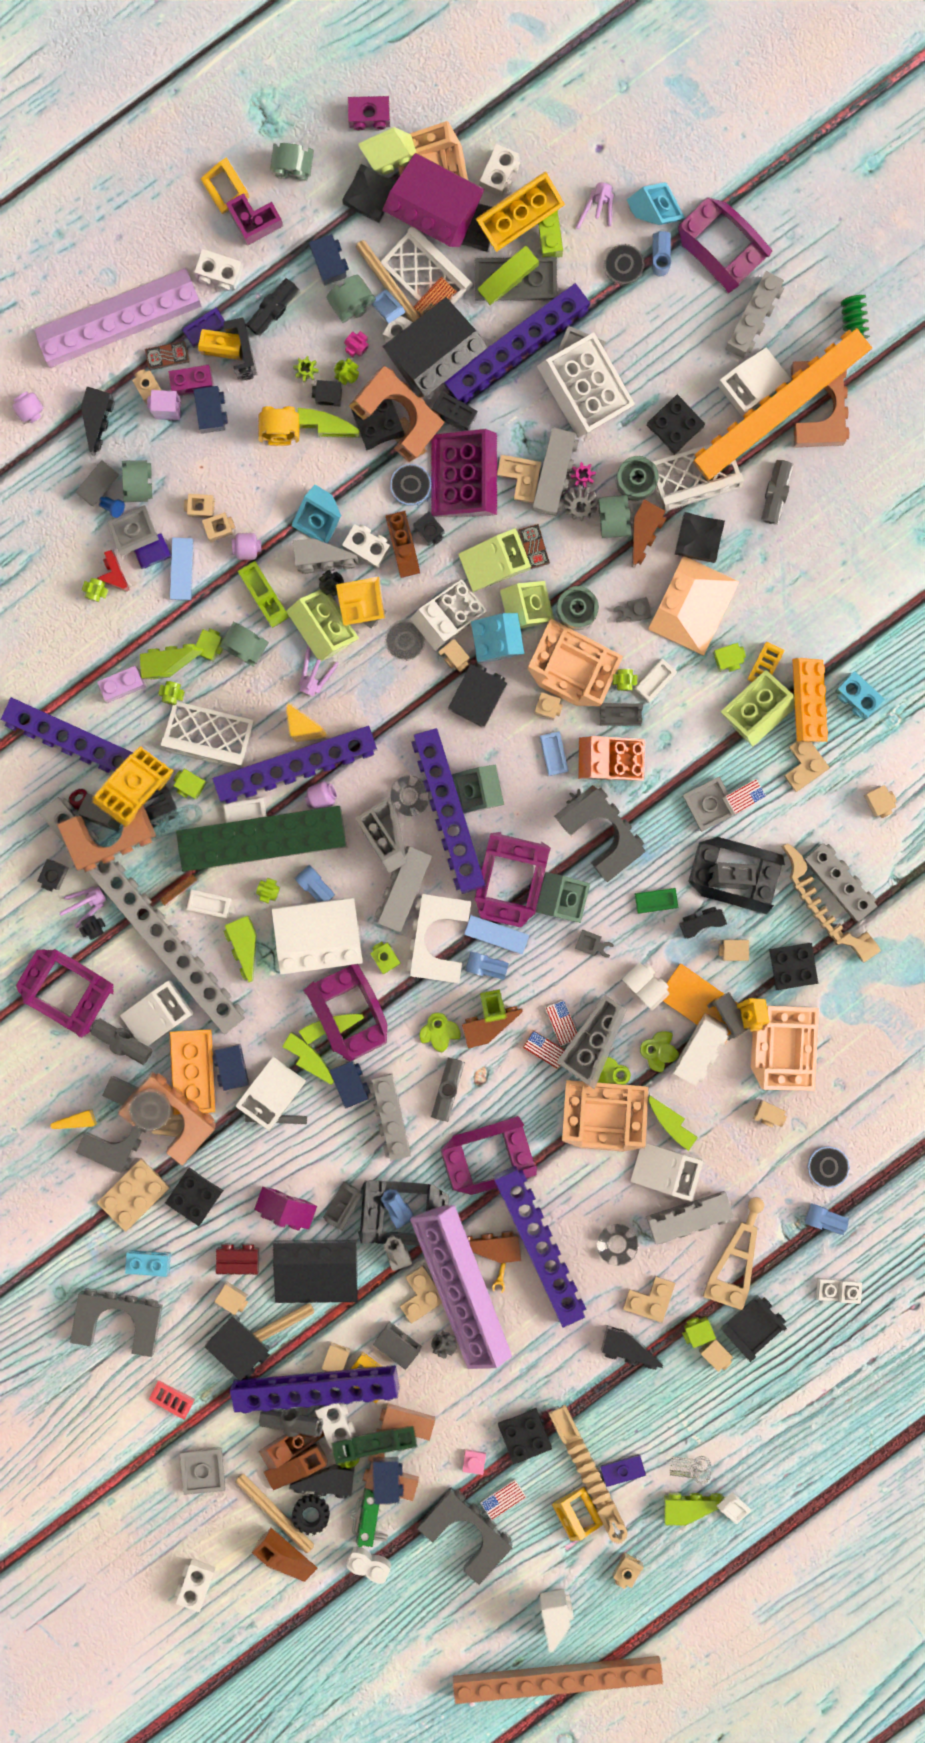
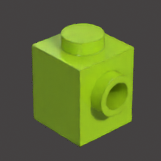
[195,628,223,662]
[712,642,746,672]
[173,768,207,800]
[370,941,401,974]
[682,1317,716,1348]

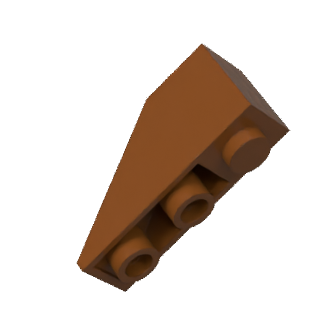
[632,499,667,568]
[385,511,420,578]
[462,1006,523,1049]
[467,1231,521,1263]
[258,1417,325,1469]
[264,1442,328,1490]
[252,1527,318,1582]

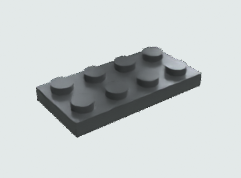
[475,257,557,301]

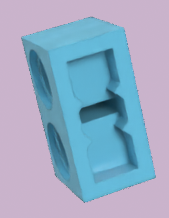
[835,671,885,719]
[125,1250,171,1277]

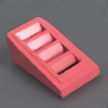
[149,1380,195,1420]

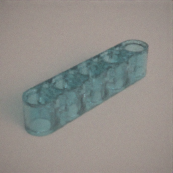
[105,804,203,856]

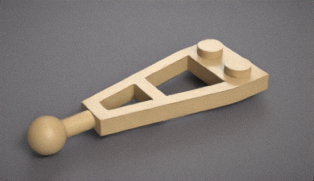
[703,1197,764,1310]

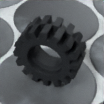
[292,1494,330,1535]

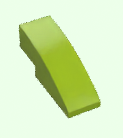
[477,245,539,306]
[298,408,360,438]
[238,561,290,628]
[480,989,506,1022]
[299,1014,365,1045]
[282,1032,334,1085]
[648,1095,698,1151]

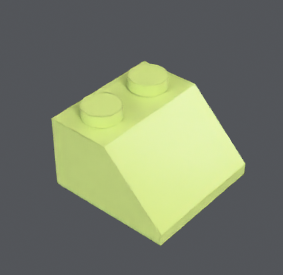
[358,127,416,175]
[500,581,554,629]

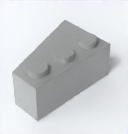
[355,797,407,874]

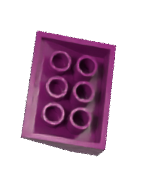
[382,153,484,247]
[431,429,497,517]

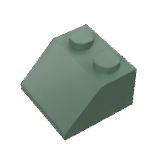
[451,764,504,814]
[536,872,590,923]

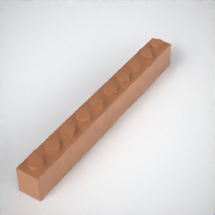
[453,1656,663,1704]

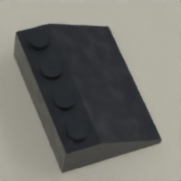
[382,297,488,397]
[273,1240,358,1303]

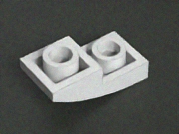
[816,1278,862,1304]

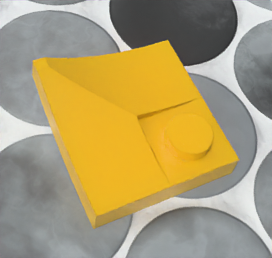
[336,577,385,626]

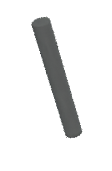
[245,1114,307,1124]

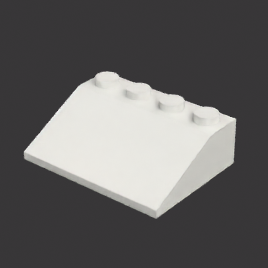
[537,333,635,438]
[272,897,363,974]

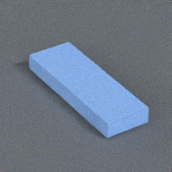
[170,538,194,601]
[464,915,529,954]

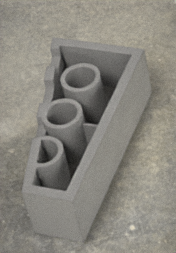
[557,995,627,1089]
[646,1191,734,1245]

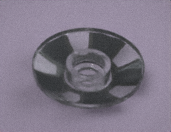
[390,775,429,816]
[597,1224,638,1266]

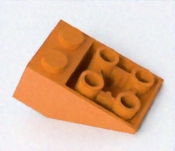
[578,736,645,781]

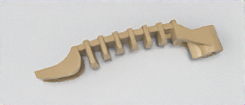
[781,843,881,963]
[549,1405,628,1543]

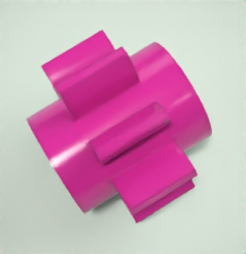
[344,331,369,357]
[570,462,596,489]

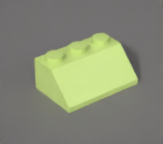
[286,590,359,662]
[721,670,795,747]

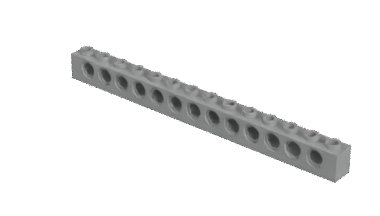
[39,797,245,1035]

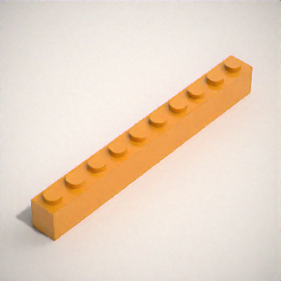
[693,329,872,481]

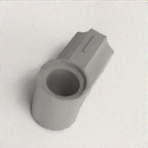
[384,1236,412,1271]

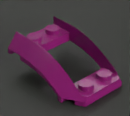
[678,197,773,293]
[474,832,551,928]
[16,949,114,1038]
[303,964,388,1062]
[440,1116,537,1195]

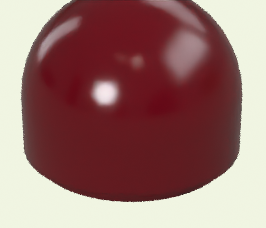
[69,789,88,810]

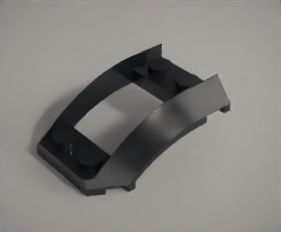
[688,837,785,914]
[358,1180,449,1246]

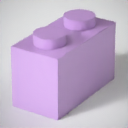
[147,390,181,420]
[97,666,146,703]

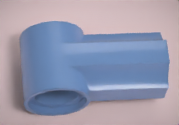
[652,231,671,277]
[294,864,335,902]
[465,951,509,980]
[381,1189,414,1229]
[804,1203,849,1235]

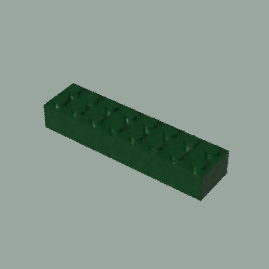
[176,805,347,872]

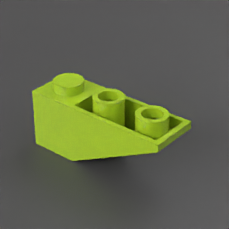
[140,644,204,680]
[223,916,257,982]
[664,1492,726,1526]

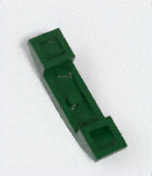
[331,1426,418,1464]

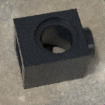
[312,380,342,407]
[413,511,445,546]
[37,859,69,892]

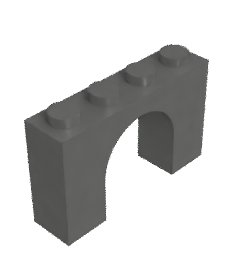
[554,785,646,882]
[76,1076,147,1173]
[70,1288,163,1357]
[417,1487,513,1585]

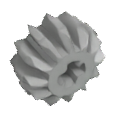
[563,484,598,521]

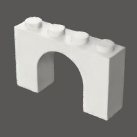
[407,894,471,983]

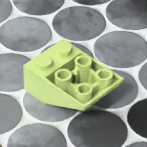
[458,528,531,592]

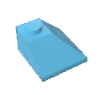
[627,182,685,225]
[291,485,341,544]

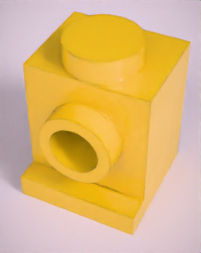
[737,998,770,1032]

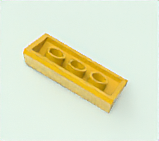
[476,171,565,252]
[286,703,327,743]

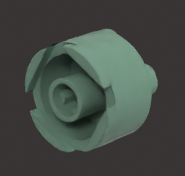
[270,143,314,181]
[326,274,376,323]
[616,456,659,501]
[122,460,152,502]
[598,495,631,538]
[556,586,599,630]
[220,621,269,667]

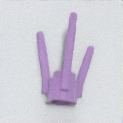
[576,182,614,229]
[299,645,339,697]
[59,886,107,928]

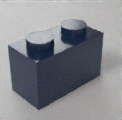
[309,234,349,286]
[194,386,228,434]
[212,1044,249,1091]
[329,1060,371,1109]
[373,1457,404,1504]

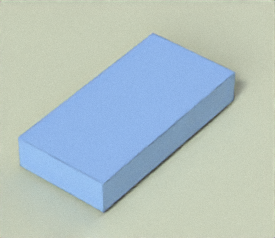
[372,289,405,324]
[539,731,569,776]

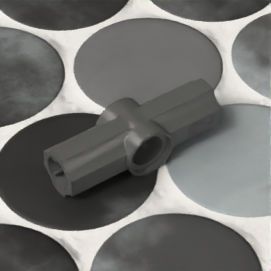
[761,460,794,525]
[90,1018,152,1065]
[431,1057,465,1122]
[259,1408,323,1437]

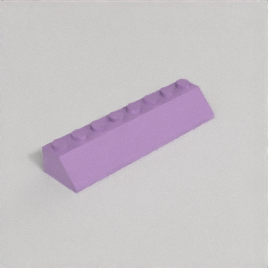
[35,268,202,368]
[410,1205,512,1369]

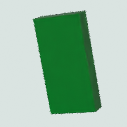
[635,888,679,914]

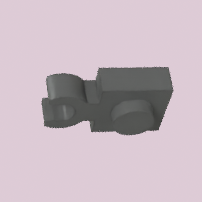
[613,597,652,623]
[575,929,614,958]

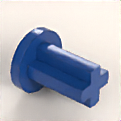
[99,496,125,518]

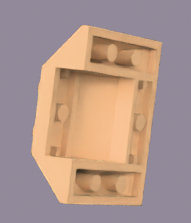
[398,121,468,180]
[648,556,739,656]
[527,618,623,706]
[751,1006,819,1091]
[562,1080,649,1152]

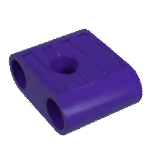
[134,533,171,569]

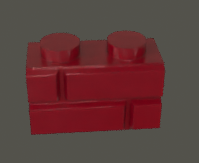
[216,1243,259,1275]

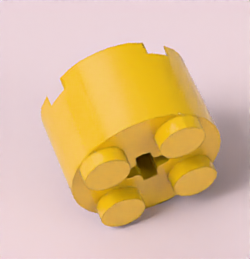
[258,406,299,446]

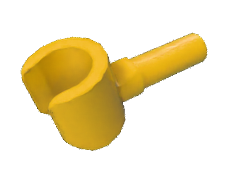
[492,1263,506,1293]

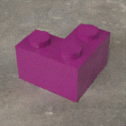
[226,193,283,246]
[254,1186,317,1231]

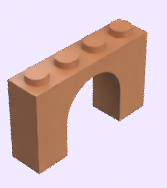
[791,361,849,448]
[349,365,445,462]
[57,806,157,872]
[118,1072,216,1166]
[362,1403,436,1501]

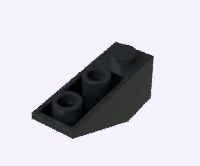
[81,386,115,456]
[601,1325,663,1370]
[289,1464,355,1498]

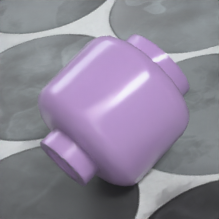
[12,391,43,423]
[232,533,261,560]
[305,781,337,809]

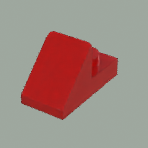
[97,549,130,592]

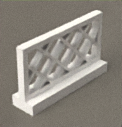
[381,226,473,305]
[653,444,744,511]
[161,702,254,769]

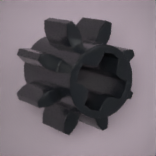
[318,570,344,597]
[79,915,106,940]

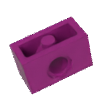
[348,96,390,131]
[168,365,214,396]

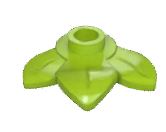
[419,1012,461,1053]
[640,1031,679,1072]
[597,1057,631,1085]

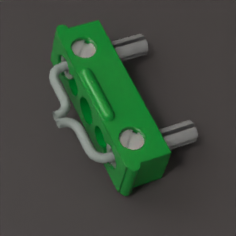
[350,1488,393,1548]

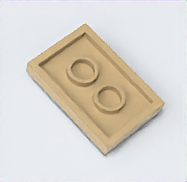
[97,1158,170,1232]

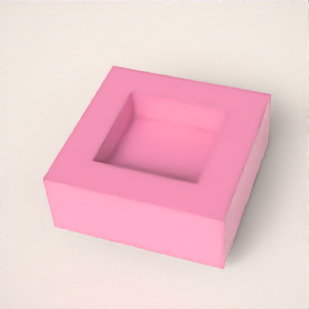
[462,1450,486,1475]

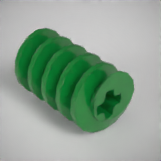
[841,295,870,339]

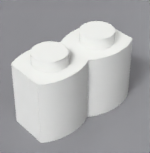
[622,962,670,1011]
[346,1547,391,1584]

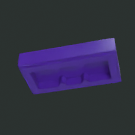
[182,307,225,348]
[600,1454,646,1487]

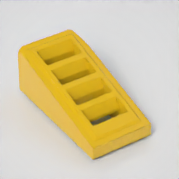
[747,642,785,682]
[50,1109,97,1129]

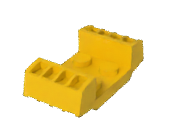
[92,746,174,827]

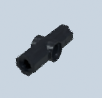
[246,278,300,337]

